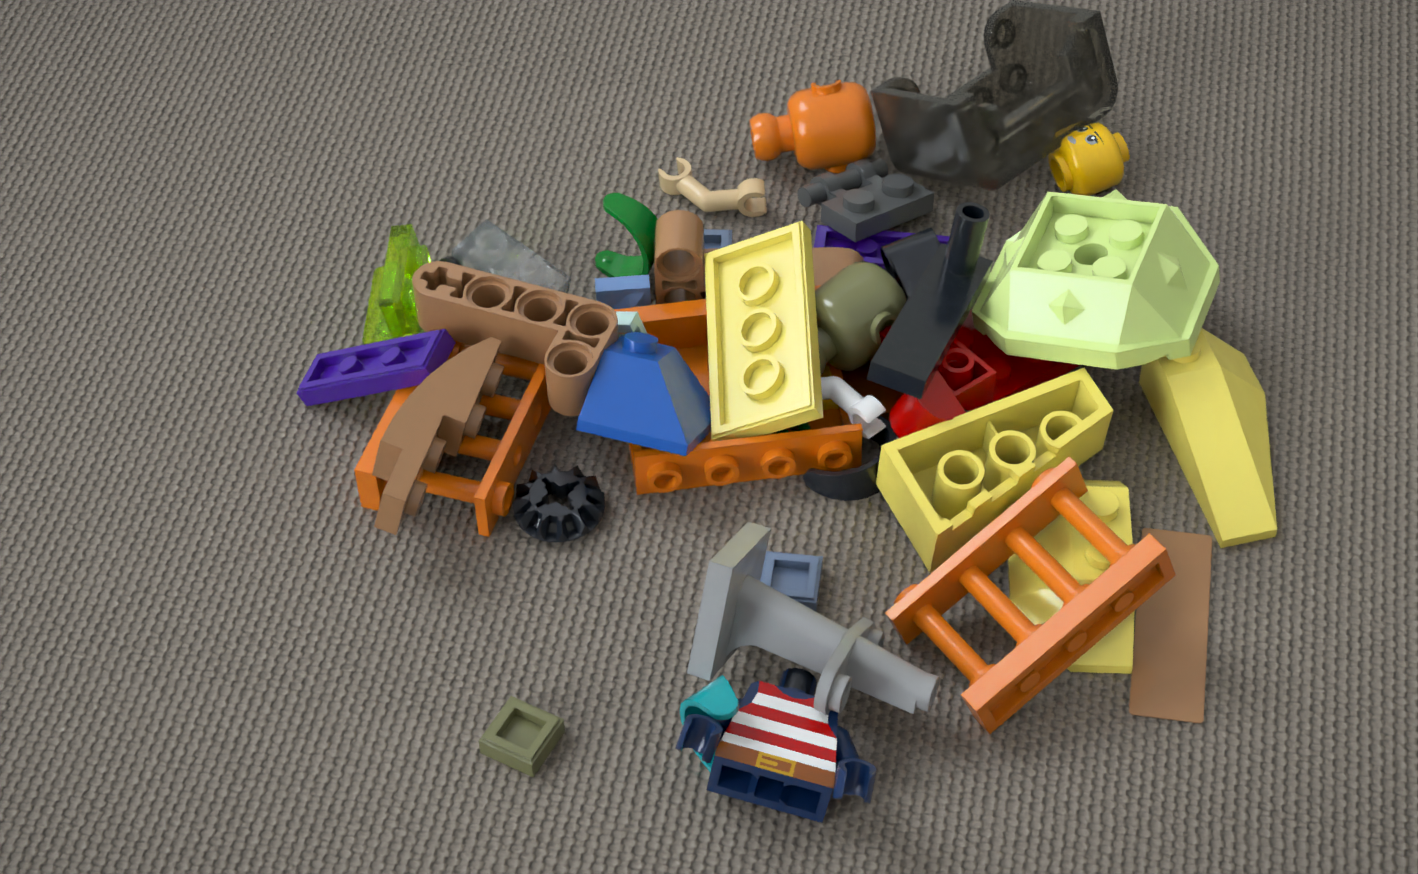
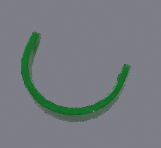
[595,193,658,277]

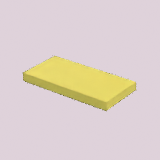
[704,221,823,441]

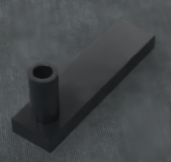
[867,202,993,399]

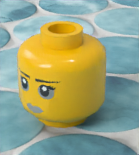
[1048,123,1130,196]

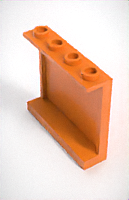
[614,285,863,495]

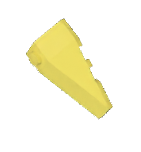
[1139,328,1277,548]

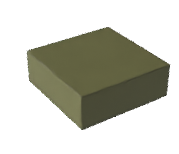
[478,696,565,777]

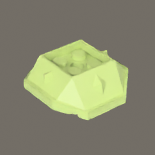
[972,189,1220,370]

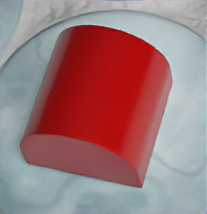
[889,370,966,438]

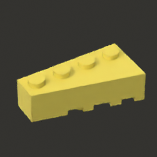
[876,367,1113,573]

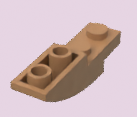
[372,337,505,535]

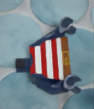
[675,668,877,823]

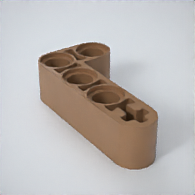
[654,210,864,305]
[412,261,619,416]

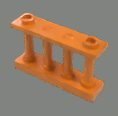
[354,341,551,537]
[885,456,1176,734]

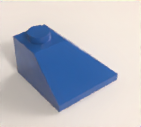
[576,332,711,456]

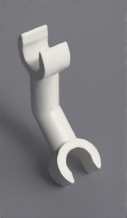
[821,376,886,439]

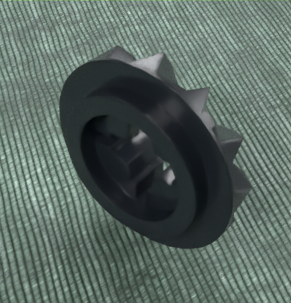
[512,463,605,542]

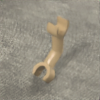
[658,157,767,217]

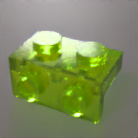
[362,224,431,345]

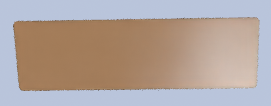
[1129,528,1212,723]

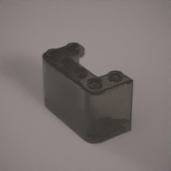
[870,0,1118,191]

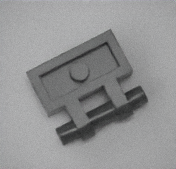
[797,158,934,242]

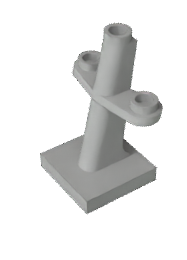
[687,521,940,715]

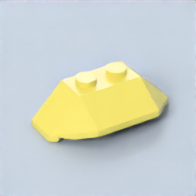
[1007,480,1135,674]

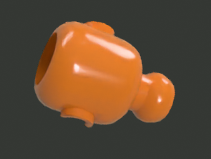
[749,80,876,173]

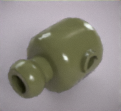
[815,261,907,376]

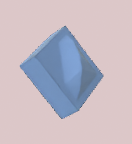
[595,274,651,309]

